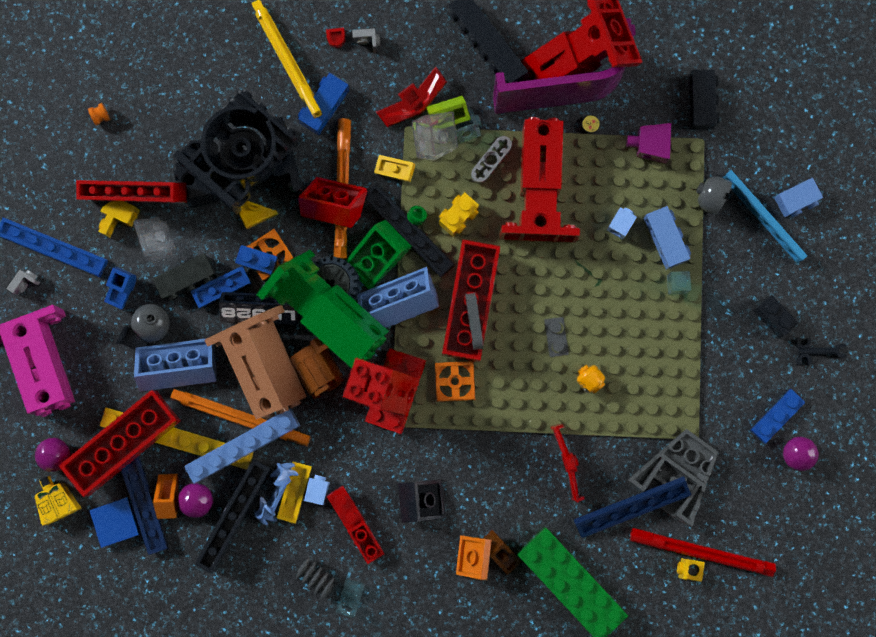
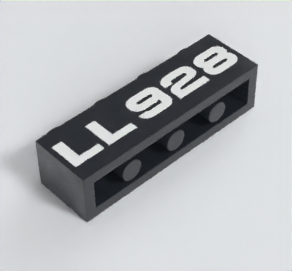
[219,292,299,326]

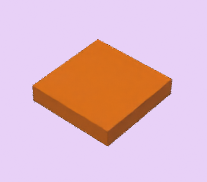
[456,535,491,580]

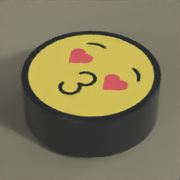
[581,115,600,134]

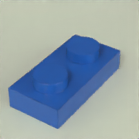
[235,245,278,275]

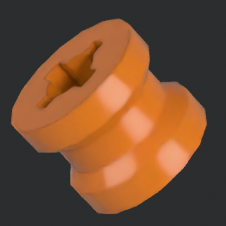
[88,103,110,126]

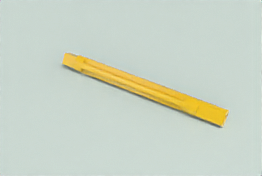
[251,0,322,119]

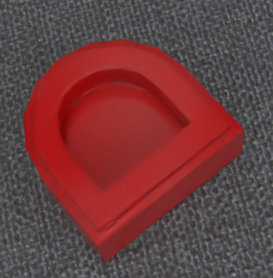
[326,27,346,48]

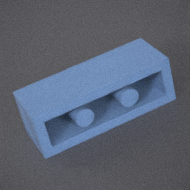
[643,206,691,270]

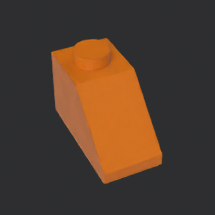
[153,474,179,519]

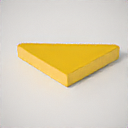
[239,201,278,229]

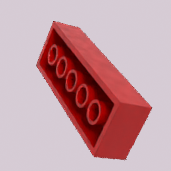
[442,240,500,362]
[59,390,181,497]

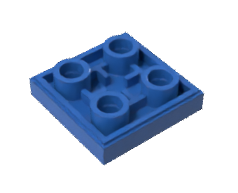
[89,497,140,548]

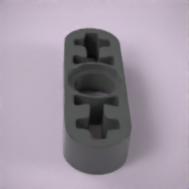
[465,293,484,350]

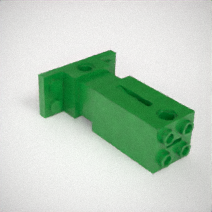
[257,250,389,368]

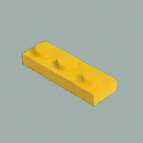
[277,462,312,524]

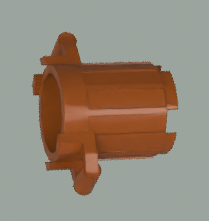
[290,338,344,399]

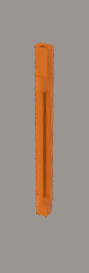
[334,118,351,259]
[170,389,310,447]

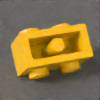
[439,192,479,237]

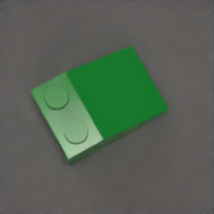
[346,220,412,290]

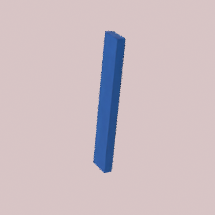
[0,218,108,278]

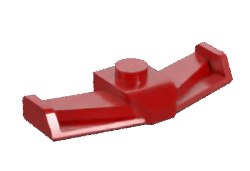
[376,66,447,127]
[551,424,585,502]

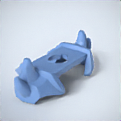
[254,463,299,526]

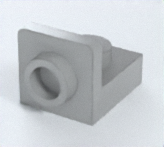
[352,28,380,52]
[6,270,40,295]

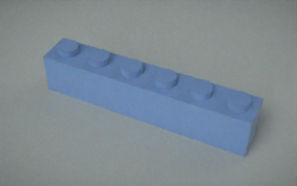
[184,409,301,483]

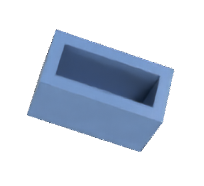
[774,178,823,218]

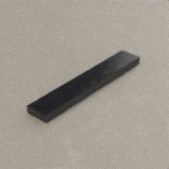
[365,183,455,278]

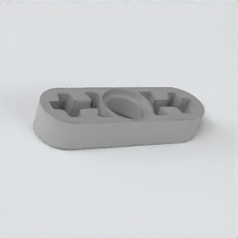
[471,136,512,184]

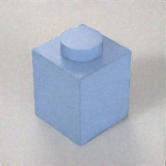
[607,207,637,240]
[304,475,330,505]

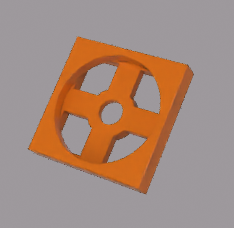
[246,229,293,281]
[435,361,475,402]

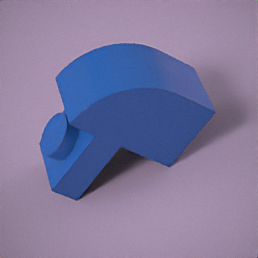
[104,267,136,309]

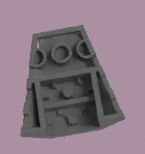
[627,429,718,527]

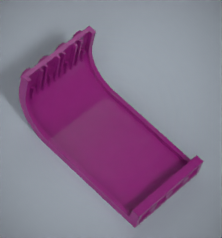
[493,18,636,114]

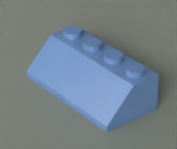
[358,267,439,328]
[134,338,217,392]

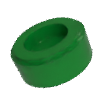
[407,205,427,225]

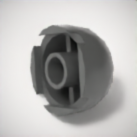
[696,177,732,216]
[131,304,170,343]

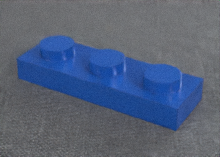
[191,266,251,309]
[750,389,805,444]

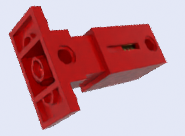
[521,0,643,80]
[500,117,580,243]

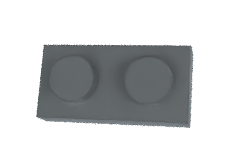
[544,317,569,357]

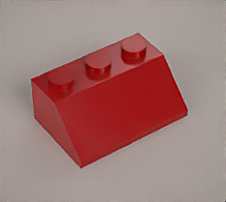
[298,177,367,228]

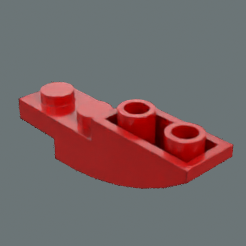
[326,486,384,564]

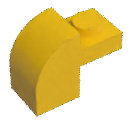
[98,201,140,238]

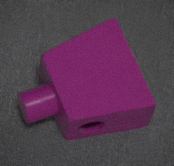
[626,123,671,163]

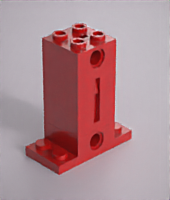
[343,348,426,434]

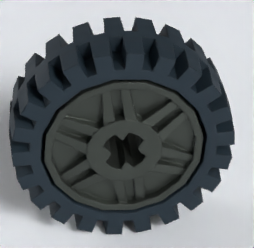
[313,256,361,301]

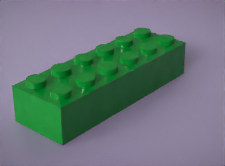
[516,527,628,637]

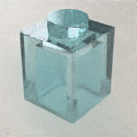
[667,271,691,294]

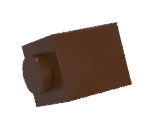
[483,530,521,575]

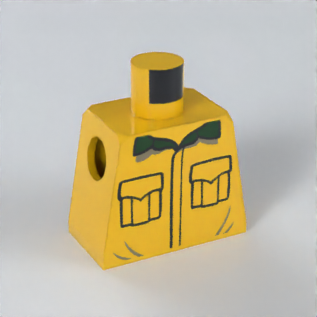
[35,476,82,526]

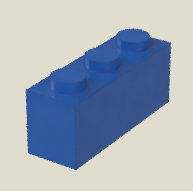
[298,73,350,136]

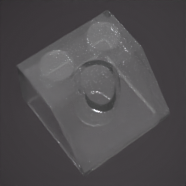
[412,111,458,161]
[133,217,176,263]

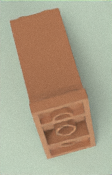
[205,305,307,420]

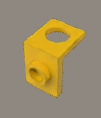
[677,558,705,581]

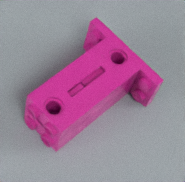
[0,305,75,417]

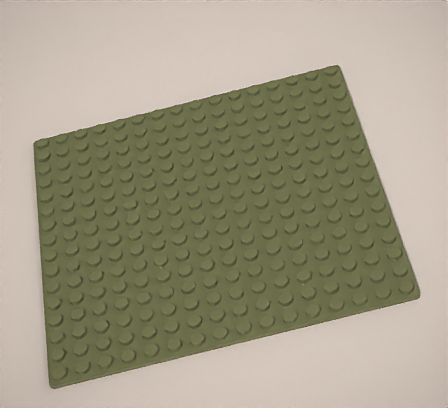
[394,126,704,439]

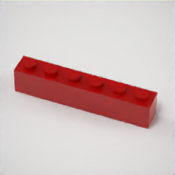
[76,180,187,202]

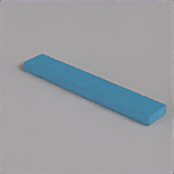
[723,170,807,263]

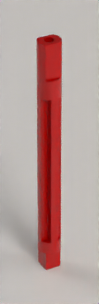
[630,528,776,577]

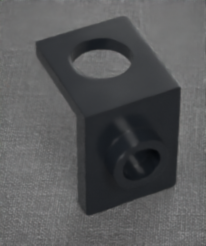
[116,325,148,350]

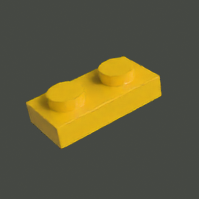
[374,155,416,183]

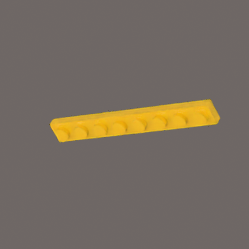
[100,408,254,470]

